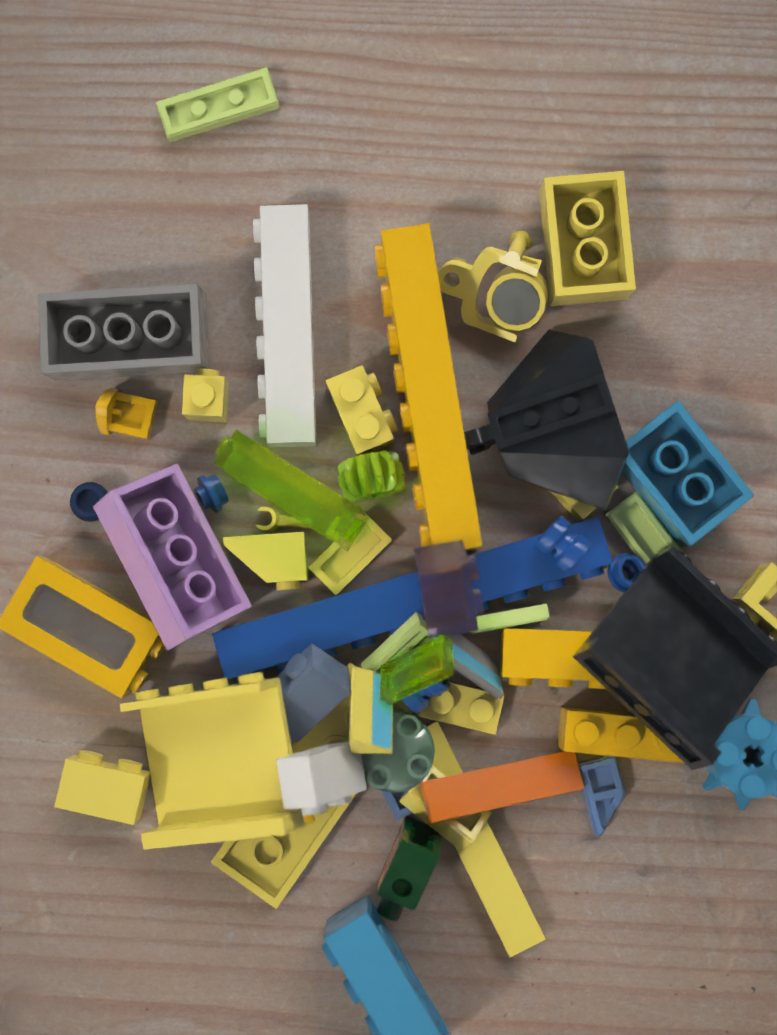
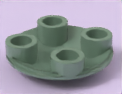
[361,710,435,792]

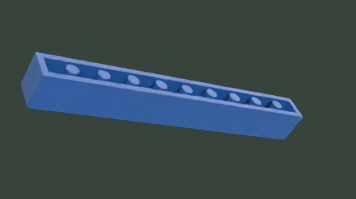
[212,517,613,684]

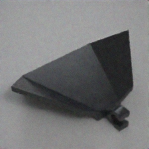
[464,329,629,511]

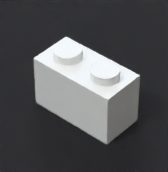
[276,741,367,815]

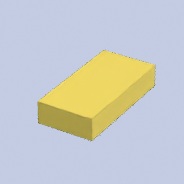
[308,512,392,596]

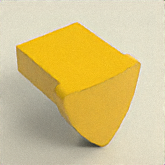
[95,388,158,440]

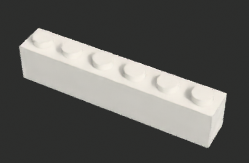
[253,204,317,448]

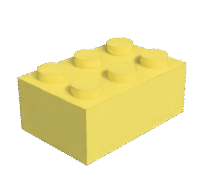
[539,171,636,307]

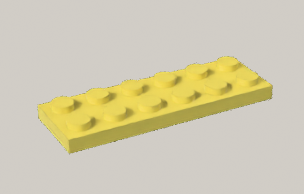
[210,662,413,909]

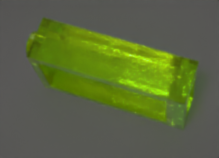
[213,429,369,552]

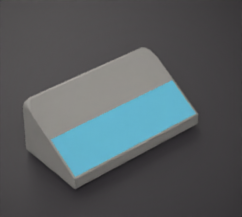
[428,625,504,699]

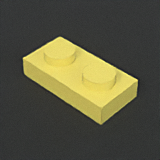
[417,682,504,735]

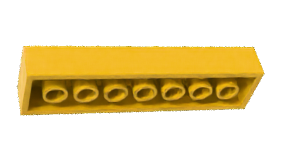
[374,223,483,557]

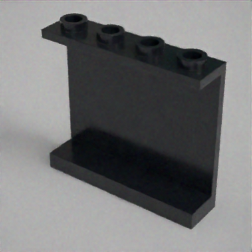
[573,545,777,770]

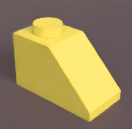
[223,532,309,590]

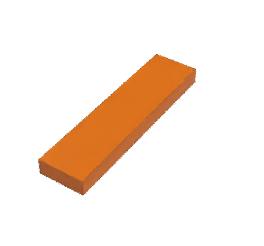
[420,751,584,824]

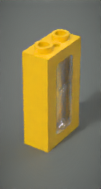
[0,556,165,699]

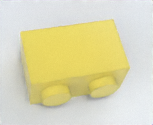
[54,750,151,825]

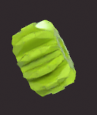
[337,450,406,502]

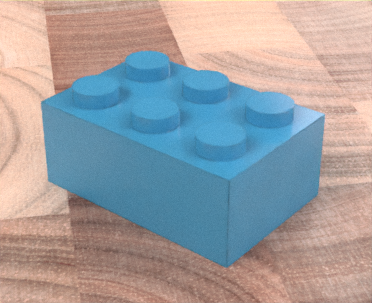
[621,400,755,548]

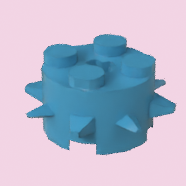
[703,698,777,810]

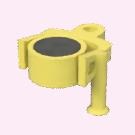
[438,230,549,342]

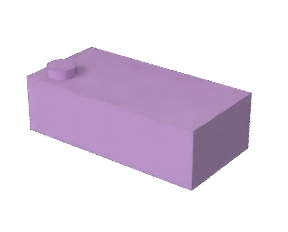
[93,463,252,651]

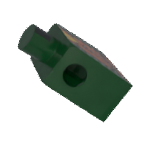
[376,816,441,921]

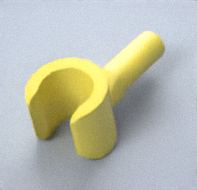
[256,506,313,532]

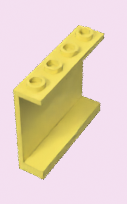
[120,672,305,850]

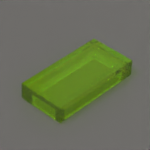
[380,634,454,705]

